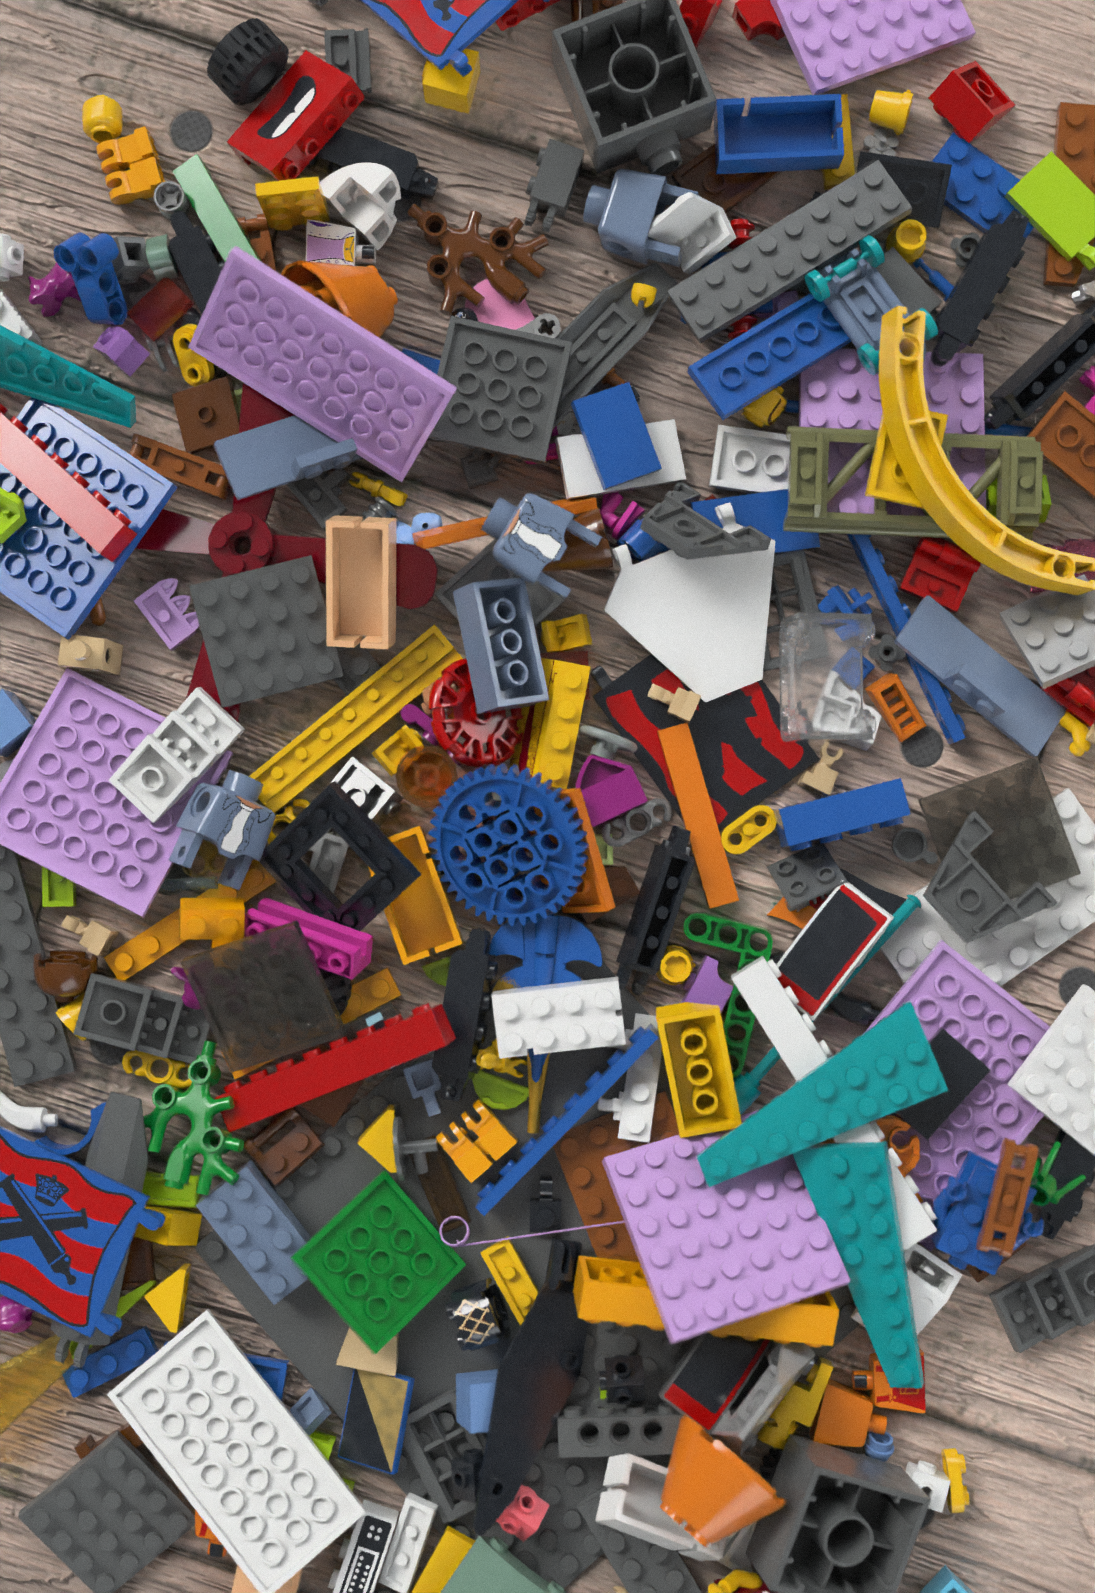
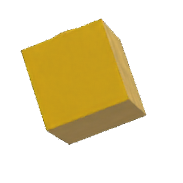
[422,48,481,114]

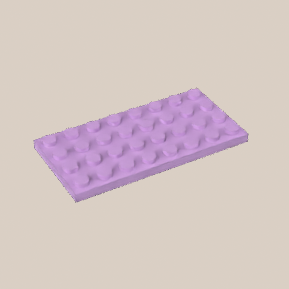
[188,246,457,482]

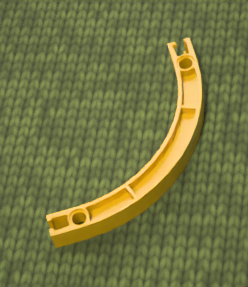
[879,305,1095,596]

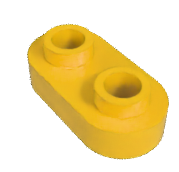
[173,324,215,387]
[720,805,777,854]
[941,1448,969,1514]

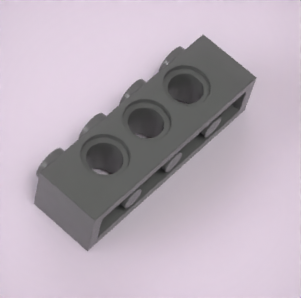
[557,1402,683,1458]

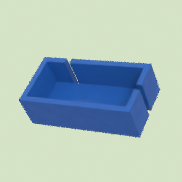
[713,94,844,174]
[774,778,911,851]

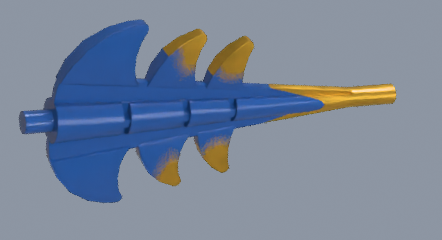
[489,912,603,1134]

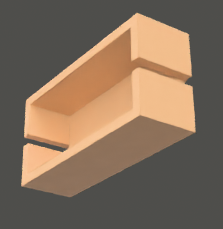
[326,515,397,649]

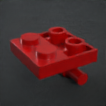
[898,537,981,613]
[1040,666,1095,727]

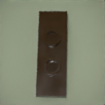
[409,1134,471,1234]

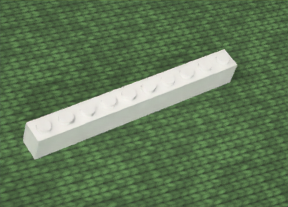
[731,956,937,1250]

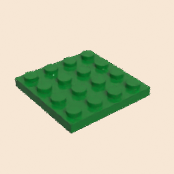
[290,1170,466,1355]

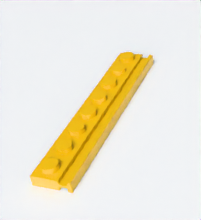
[249,624,463,814]

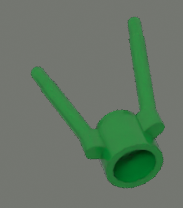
[1030,1141,1086,1206]

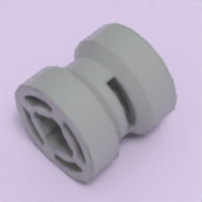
[154,181,190,221]

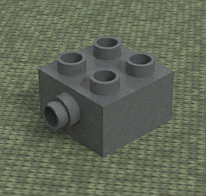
[552,0,717,176]
[746,1434,931,1593]

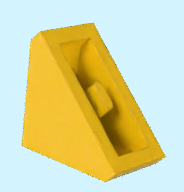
[358,1104,397,1173]
[134,1205,203,1246]
[144,1263,191,1333]

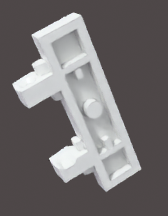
[598,1013,663,1143]

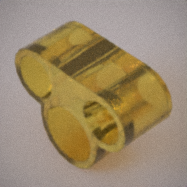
[181,839,228,878]

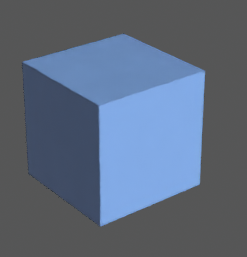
[0,689,36,757]
[456,1369,498,1434]

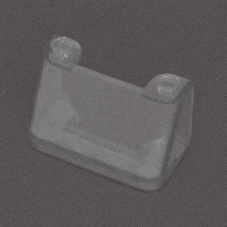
[779,612,876,742]

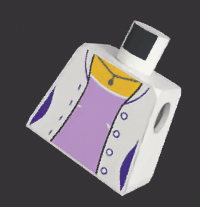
[306,219,376,266]

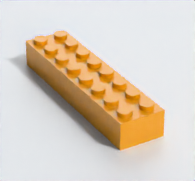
[573,1255,839,1348]

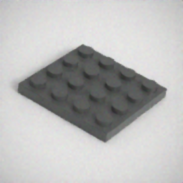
[428,316,572,465]
[189,555,343,708]
[18,1430,195,1593]

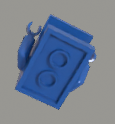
[929,1150,1044,1275]

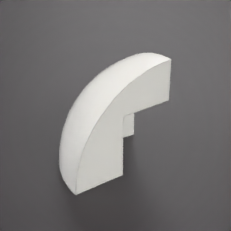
[320,162,401,251]

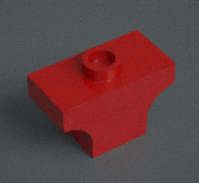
[679,0,723,50]
[732,0,786,42]

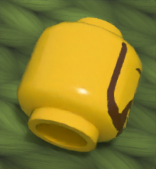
[742,386,787,428]

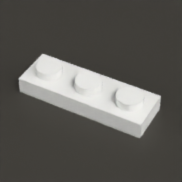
[378,1492,438,1593]

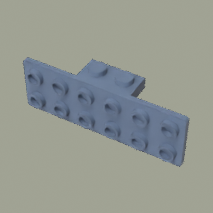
[214,415,362,500]
[894,596,1065,757]

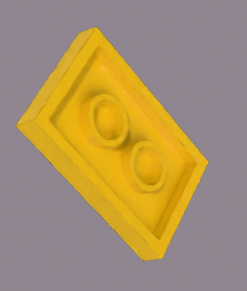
[255,177,330,231]
[865,411,948,509]

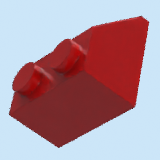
[928,61,1016,143]

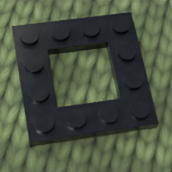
[259,780,422,931]

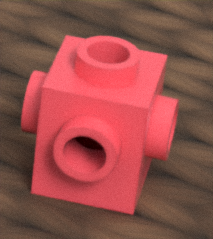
[496,1485,550,1542]

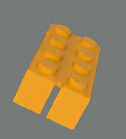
[367,826,464,965]

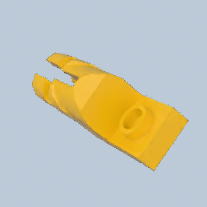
[757,1356,833,1450]

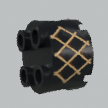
[446,1278,511,1351]

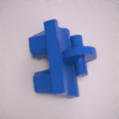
[817,585,873,642]

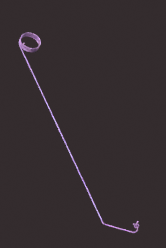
[439,1216,625,1248]

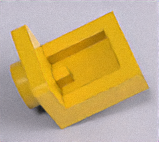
[541,614,593,653]
[371,725,425,777]

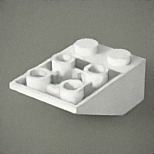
[850,1243,962,1335]

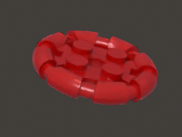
[428,658,524,768]

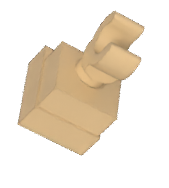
[648,683,701,723]
[797,742,843,798]
[61,915,120,956]

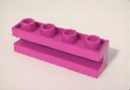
[244,897,373,980]

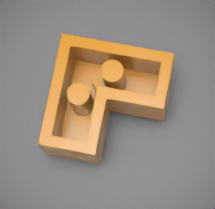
[179,898,245,969]

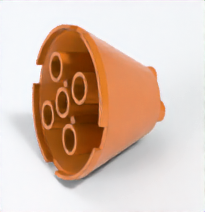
[281,261,398,338]
[659,1414,787,1547]

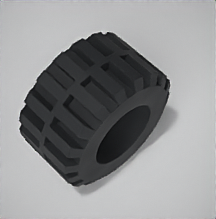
[207,18,289,106]

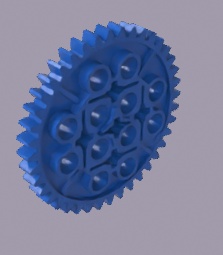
[429,763,589,926]

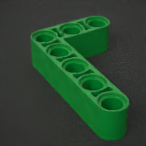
[684,912,773,1078]

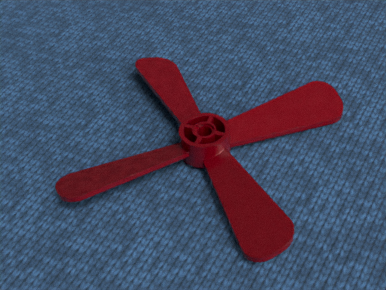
[135,383,438,723]

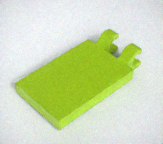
[1005,151,1095,271]

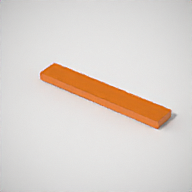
[412,496,597,549]
[657,722,739,909]

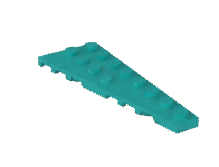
[0,325,136,428]
[696,1001,948,1187]
[793,1142,924,1388]

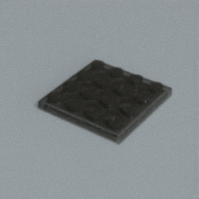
[918,756,1081,899]
[180,920,347,1072]

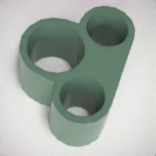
[146,234,179,282]

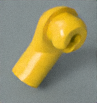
[1058,711,1092,757]

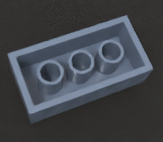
[453,578,549,714]
[196,1159,311,1305]

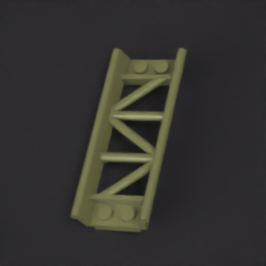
[783,426,1043,541]

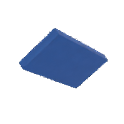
[690,489,820,553]

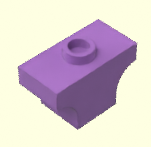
[93,325,150,377]
[681,955,733,1013]

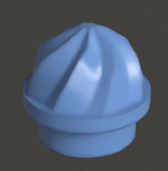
[863,1431,894,1461]

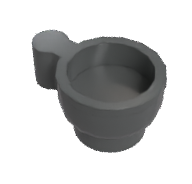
[892,828,938,864]

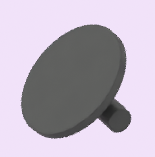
[393,1117,438,1181]

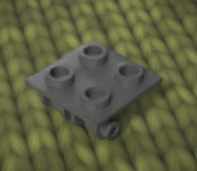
[767,842,848,912]

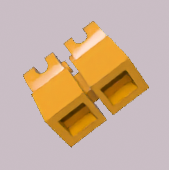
[96,126,166,205]
[436,1099,518,1183]

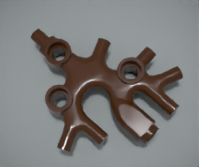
[408,204,549,315]

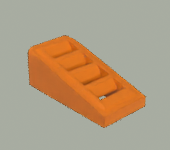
[865,673,927,742]

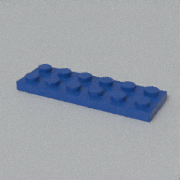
[687,293,852,420]

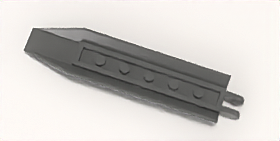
[472,262,678,472]
[50,1091,149,1368]

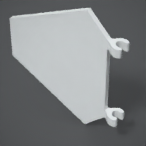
[603,502,776,702]

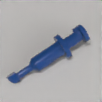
[913,258,954,302]

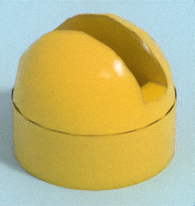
[631,283,657,308]

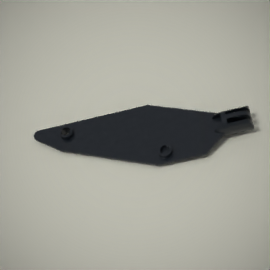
[473,1239,589,1536]

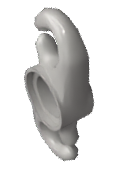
[602,798,673,847]

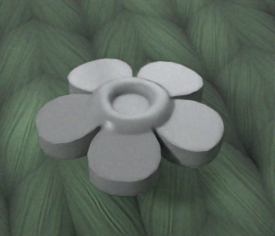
[863,129,899,156]

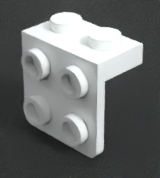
[648,192,737,275]

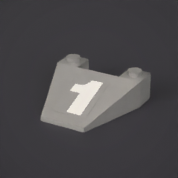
[711,1341,815,1457]

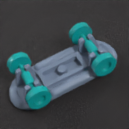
[805,235,938,375]

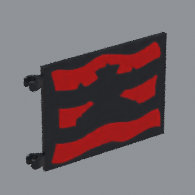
[591,654,819,832]

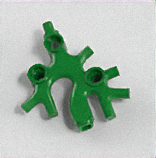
[143,1041,244,1195]

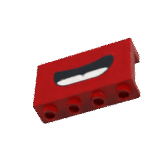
[227,50,365,181]

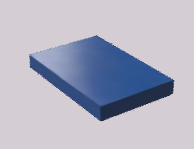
[571,382,662,490]

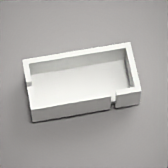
[492,977,626,1059]
[595,1453,726,1561]

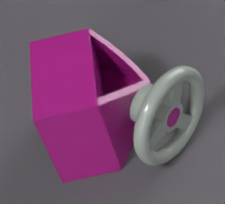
[575,725,648,828]

